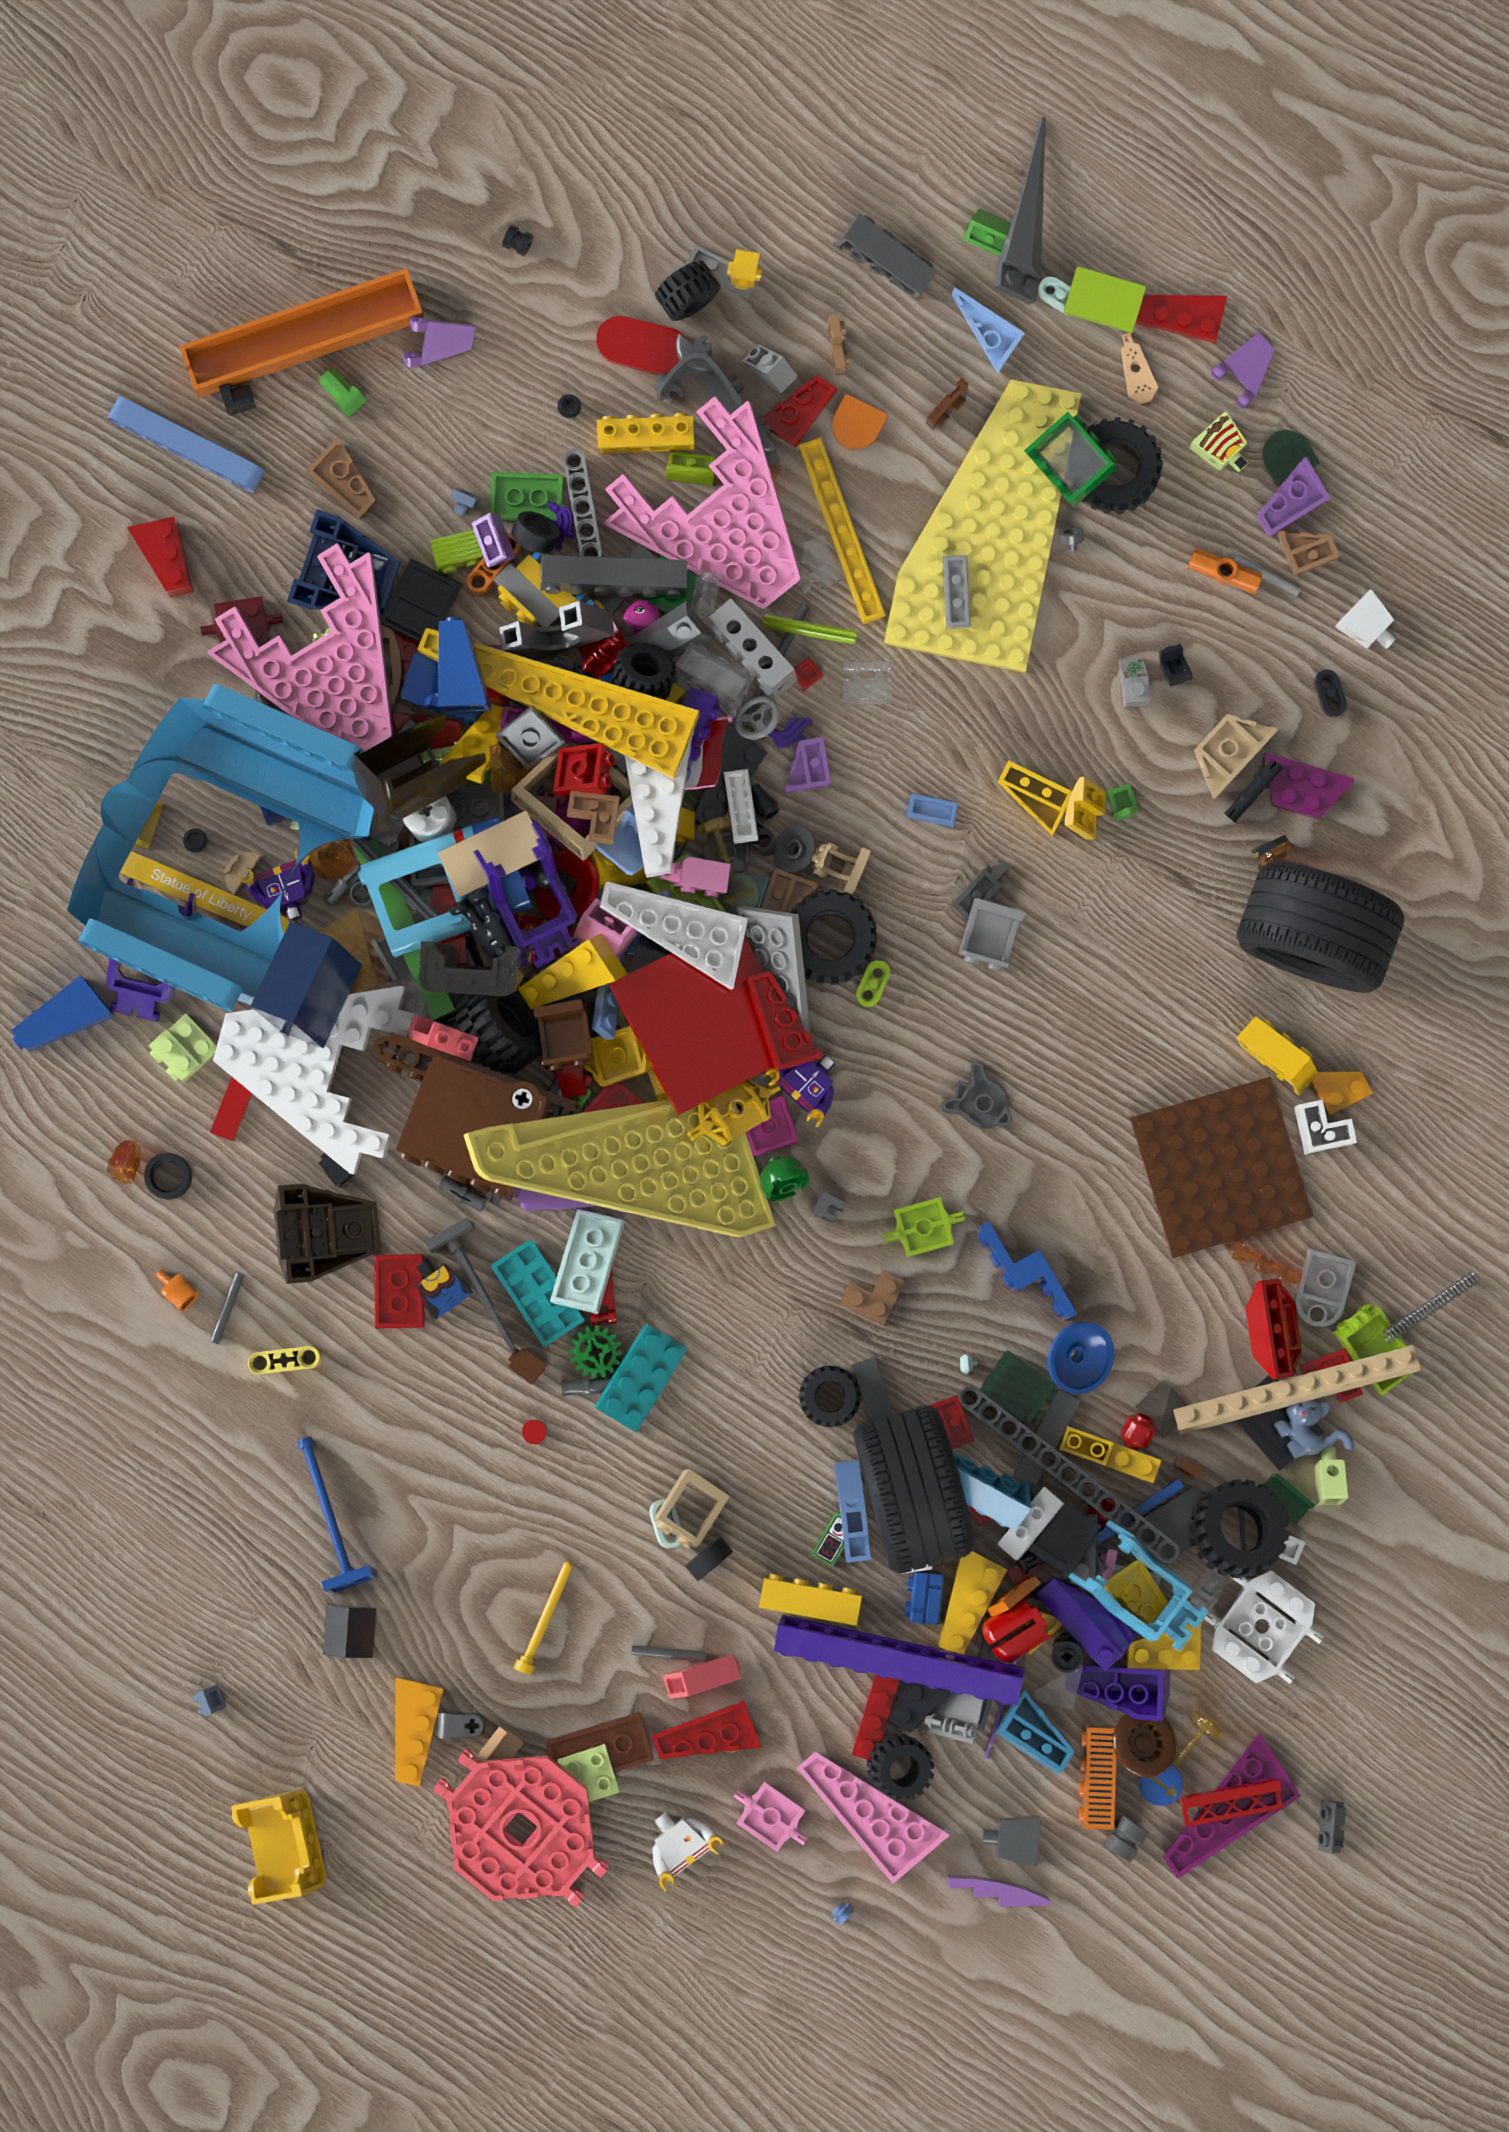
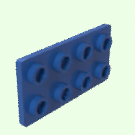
[400,653,485,726]

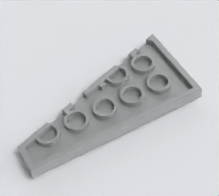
[737,906,811,1036]

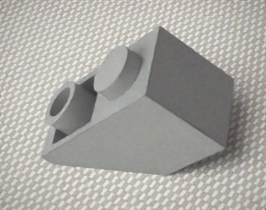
[742,344,798,393]

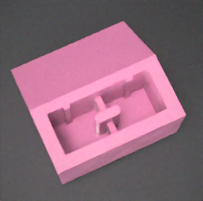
[572,898,637,960]

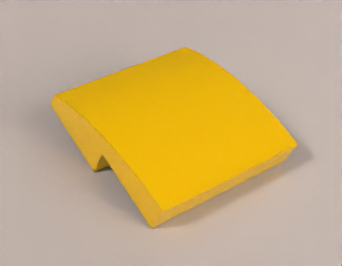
[1065,777,1106,840]

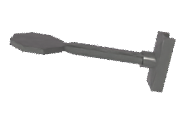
[424,1217,516,1352]

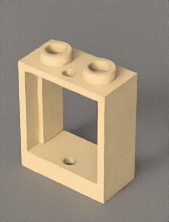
[653,1469,730,1548]

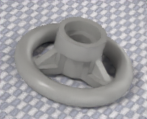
[735,696,780,740]

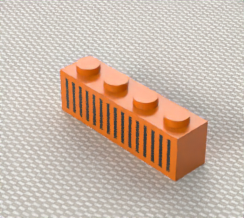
[1078,1725,1116,1830]

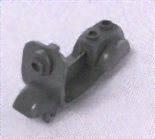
[654,334,780,466]

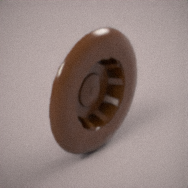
[1113,1714,1176,1778]

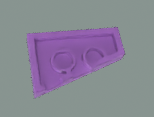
[1256,457,1330,536]

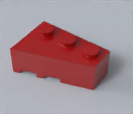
[127,516,194,598]

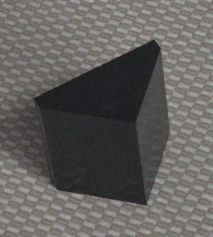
[323,1605,377,1658]

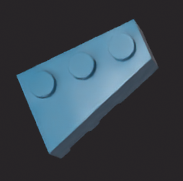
[994,1689,1074,1774]

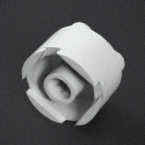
[403,796,457,842]

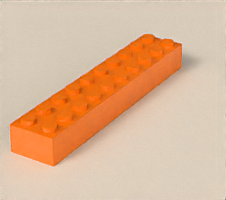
[179,268,424,398]

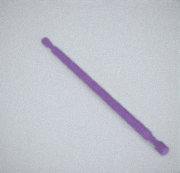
[984,1658,1020,1759]

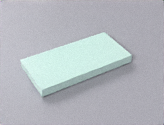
[550,1209,625,1314]

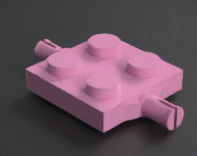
[733,1781,809,1852]

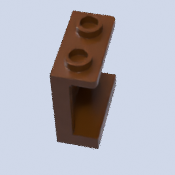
[533,999,594,1072]

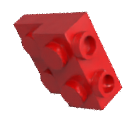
[553,743,615,796]

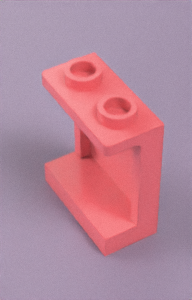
[406,1014,478,1061]

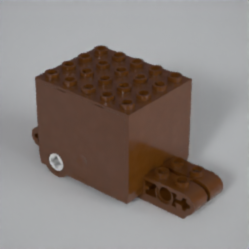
[373,1032,580,1201]

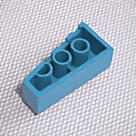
[953,1453,1031,1531]

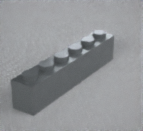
[540,555,687,599]

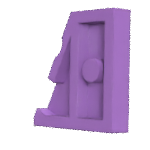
[785,737,831,794]

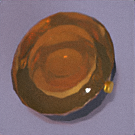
[1251,835,1295,870]

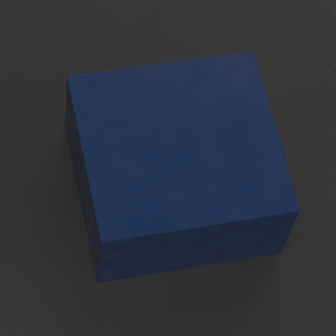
[250,921,362,1049]

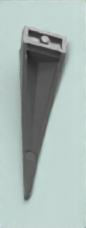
[994,117,1046,305]

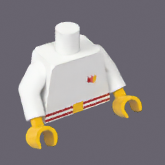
[652,1812,727,1892]

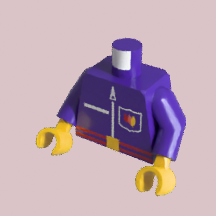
[238,848,315,922]
[762,1055,835,1127]

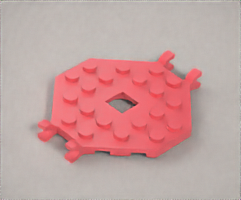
[433,1748,609,1907]

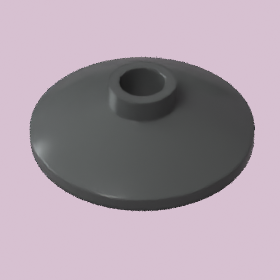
[773,826,815,873]

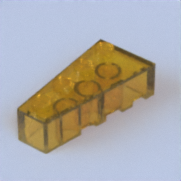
[318,910,380,994]

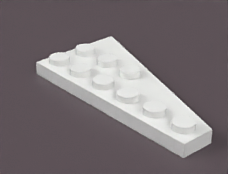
[625,731,694,878]

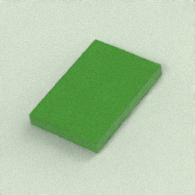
[490,472,564,523]

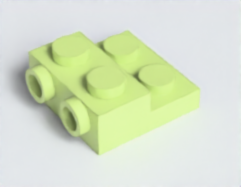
[149,1014,217,1083]

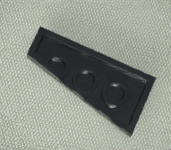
[695,725,767,832]

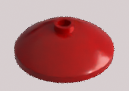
[534,849,599,920]

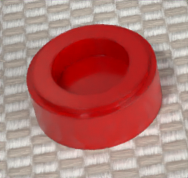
[522,1420,547,1444]

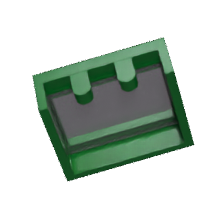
[1024,412,1118,509]

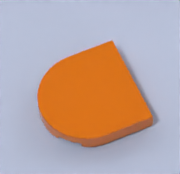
[832,393,888,450]
[988,1576,1041,1617]

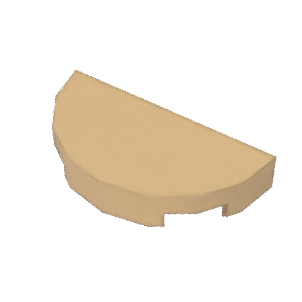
[224,852,263,896]

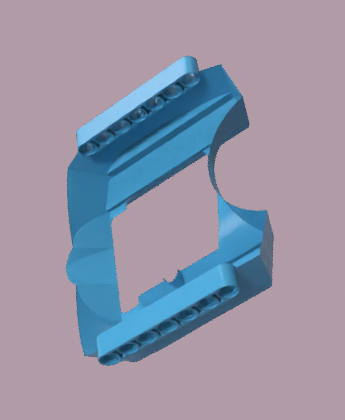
[67,684,374,1012]

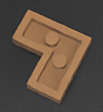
[827,313,849,375]
[567,791,620,845]
[839,1271,904,1326]

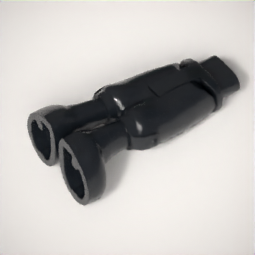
[448,886,520,971]

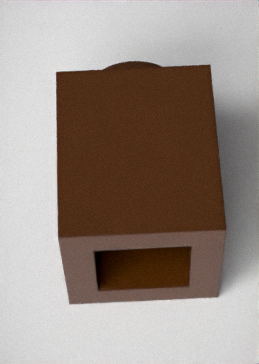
[508,1347,548,1385]

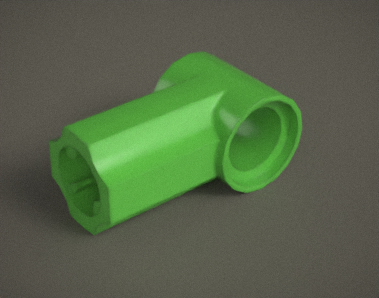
[318,368,367,417]

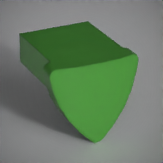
[1106,783,1141,821]

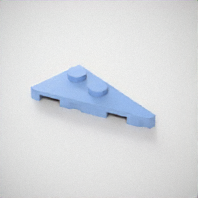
[951,287,1025,373]

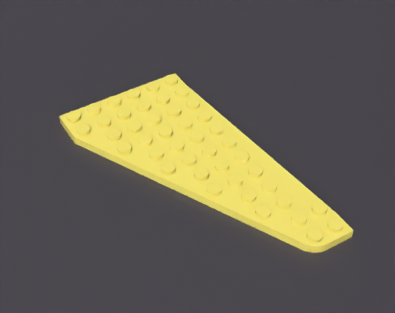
[464,1100,776,1238]

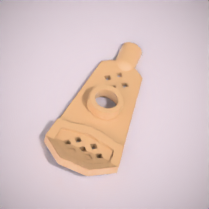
[1120,333,1158,405]

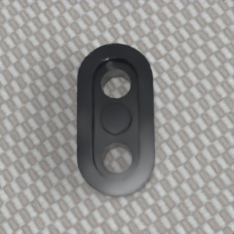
[1314,669,1347,718]

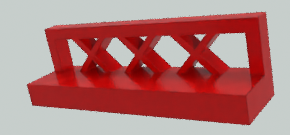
[1179,1778,1283,1827]

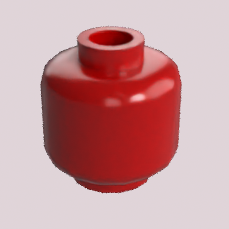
[1120,1412,1157,1451]

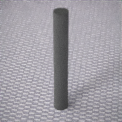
[210,1272,245,1345]
[631,1645,706,1662]

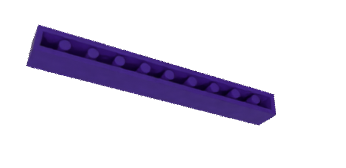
[774,1614,1025,1705]

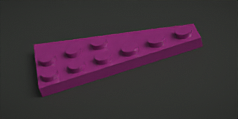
[1162,1732,1301,1879]

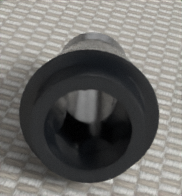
[751,783,780,820]

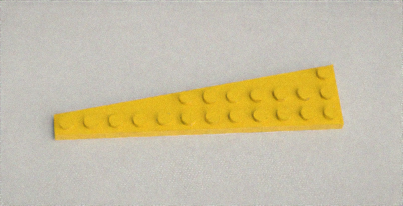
[418,628,700,780]

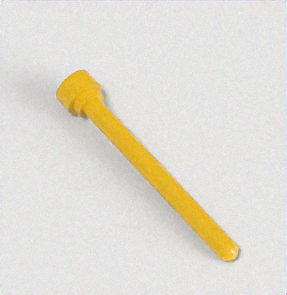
[513,1561,573,1676]

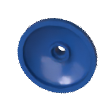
[1048,1321,1114,1394]

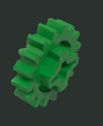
[569,1325,622,1379]

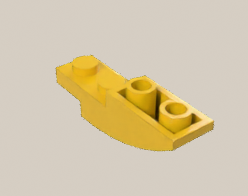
[1059,1426,1162,1484]

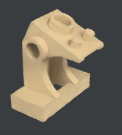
[807,842,871,897]

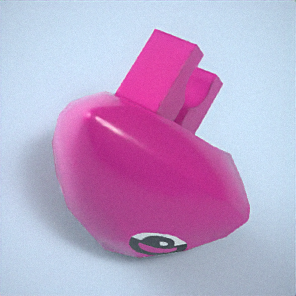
[623,599,661,636]

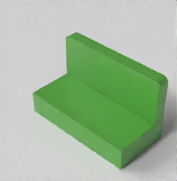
[963,209,1011,256]

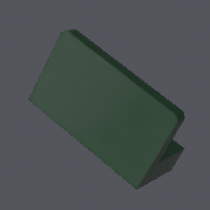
[1264,1473,1315,1524]

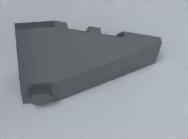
[626,602,715,657]

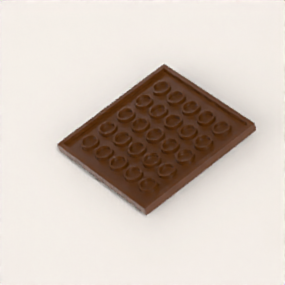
[1130,1077,1313,1258]

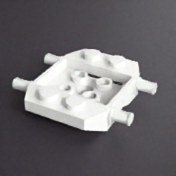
[1204,1570,1325,1684]

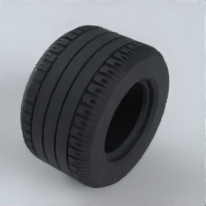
[1237,862,1405,993]
[853,1405,975,1573]

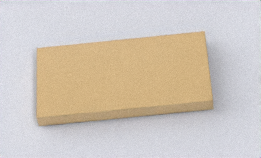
[437,810,539,897]

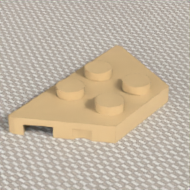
[1194,714,1278,799]

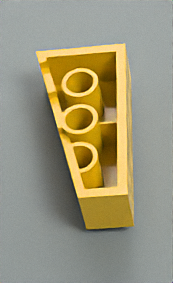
[518,933,628,1009]

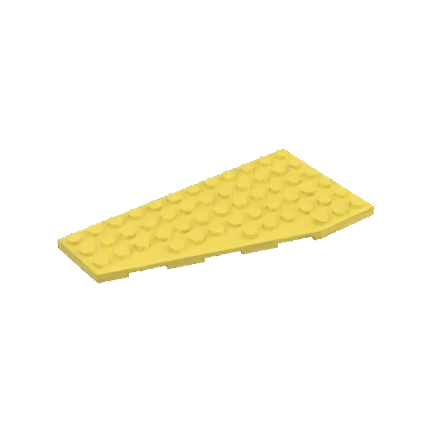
[884,379,1081,673]

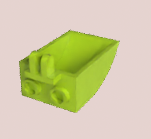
[1333,1304,1421,1396]

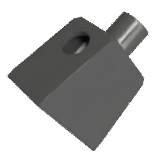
[982,1816,1040,1867]

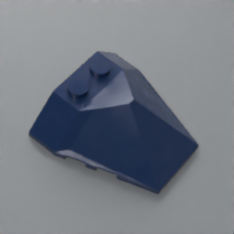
[287,509,401,610]

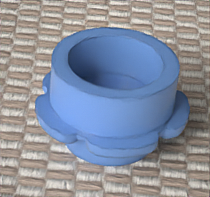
[832,1902,854,1925]

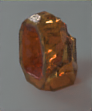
[106,1140,141,1184]

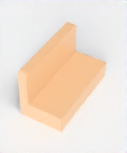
[476,1725,523,1761]

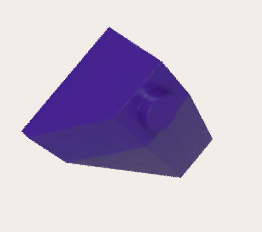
[1036,1576,1138,1671]
[1066,1665,1170,1721]

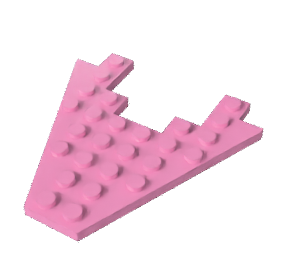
[603,396,802,609]
[207,543,394,751]

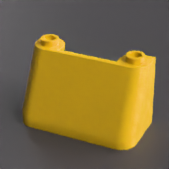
[231,1789,326,1905]

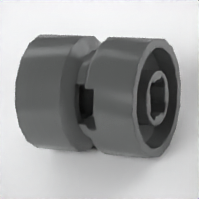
[1103,1815,1149,1862]

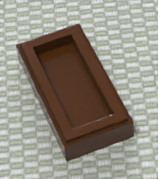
[1173,1457,1204,1478]

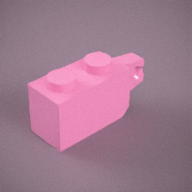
[658,857,730,898]

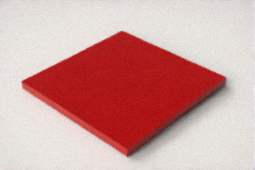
[609,936,774,1116]

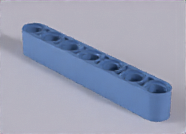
[107,396,265,493]

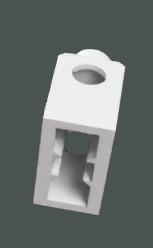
[1335,589,1396,649]

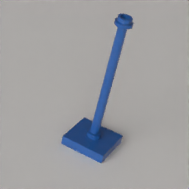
[297,1437,378,1594]

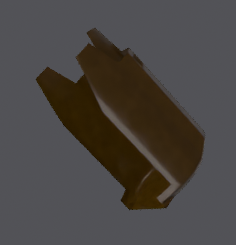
[353,715,486,821]

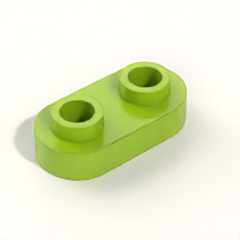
[856,960,890,1008]

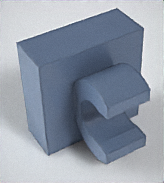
[451,488,481,516]
[193,1684,226,1717]

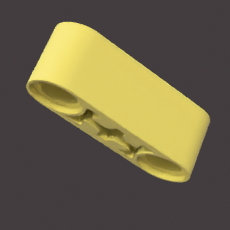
[248,1346,322,1374]

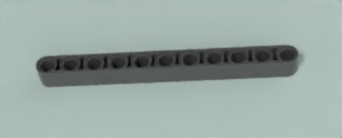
[959,1386,1179,1564]

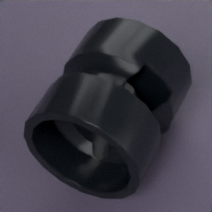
[1051,1632,1084,1673]

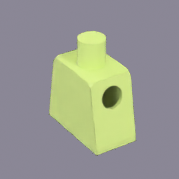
[1315,1447,1348,1506]

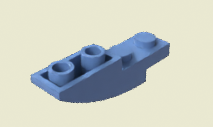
[834,1460,871,1563]

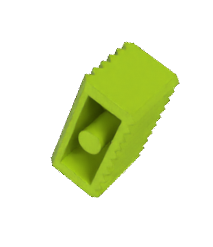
[430,529,484,574]

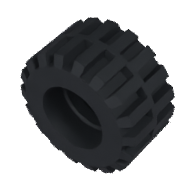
[655,261,721,321]
[611,643,676,700]
[799,1365,861,1427]
[866,1733,935,1801]

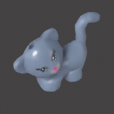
[1274,1398,1354,1458]

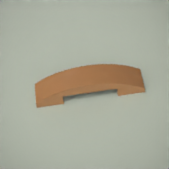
[379,614,403,712]

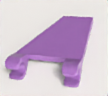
[403,316,475,367]
[1211,332,1275,409]

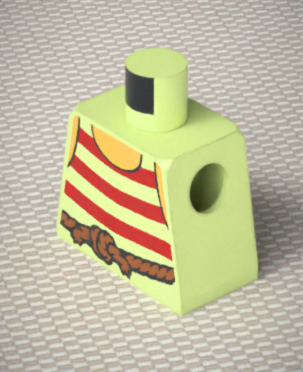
[1189,411,1249,473]

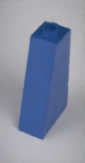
[438,617,491,713]
[11,975,114,1052]

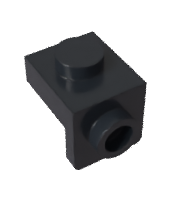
[1159,644,1193,687]

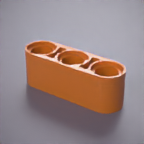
[467,533,521,597]

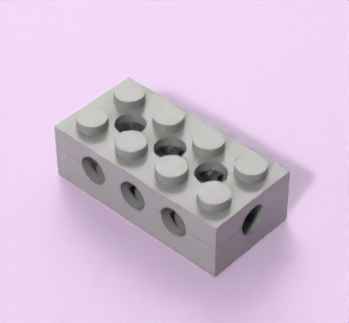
[709,598,798,699]

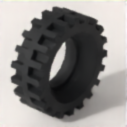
[1069,417,1163,514]

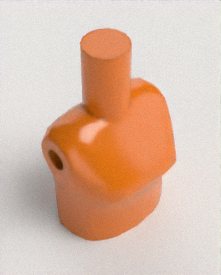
[156,1269,199,1311]

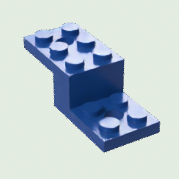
[976,1222,1077,1320]

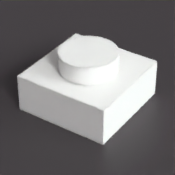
[1279,1535,1306,1565]

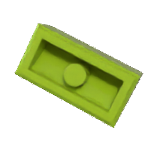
[666,451,717,486]

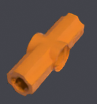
[1188,548,1263,595]

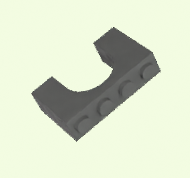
[499,601,615,661]

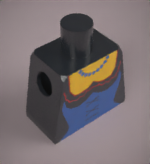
[415,1258,474,1320]

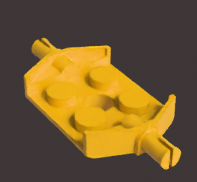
[687,1079,780,1146]

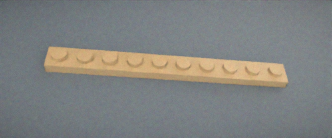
[1173,1345,1421,1435]

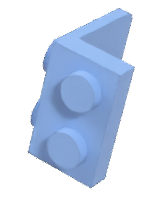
[596,805,644,875]

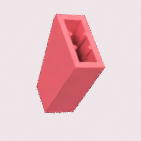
[663,1655,741,1699]

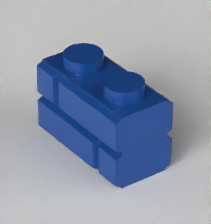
[905,1572,944,1625]

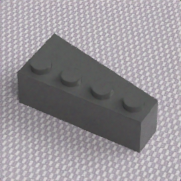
[833,214,937,298]

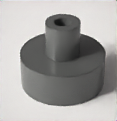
[1059,526,1084,551]

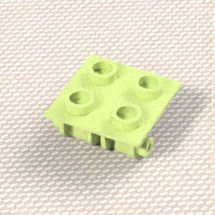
[557,1744,619,1802]

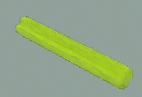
[762,615,857,644]

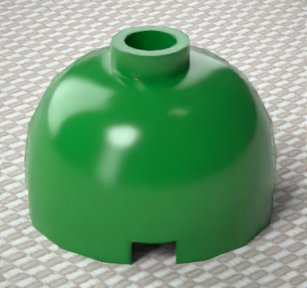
[760,1156,810,1202]

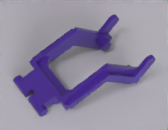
[473,821,580,968]
[106,878,196,1022]

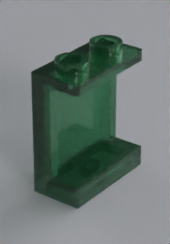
[979,1350,1056,1425]

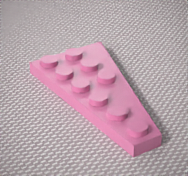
[797,1751,950,1884]

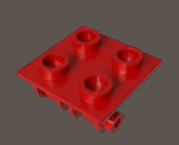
[578,620,628,680]

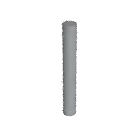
[1234,555,1301,597]

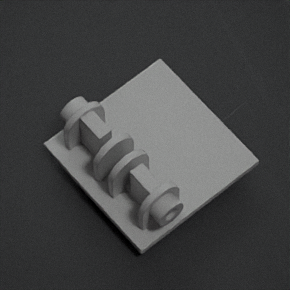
[925,1692,984,1744]

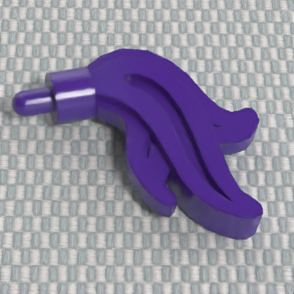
[547,501,576,550]
[768,717,812,748]

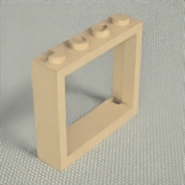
[511,742,633,861]

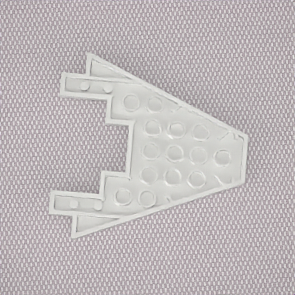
[213,986,423,1175]

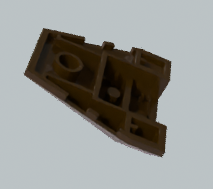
[274,1184,381,1284]

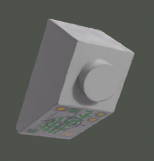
[1118,658,1150,708]

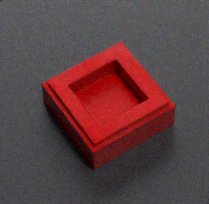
[794,657,824,691]

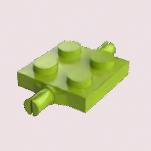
[882,1197,965,1257]

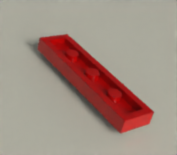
[851,1674,900,1760]

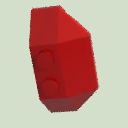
[1245,1278,1302,1379]

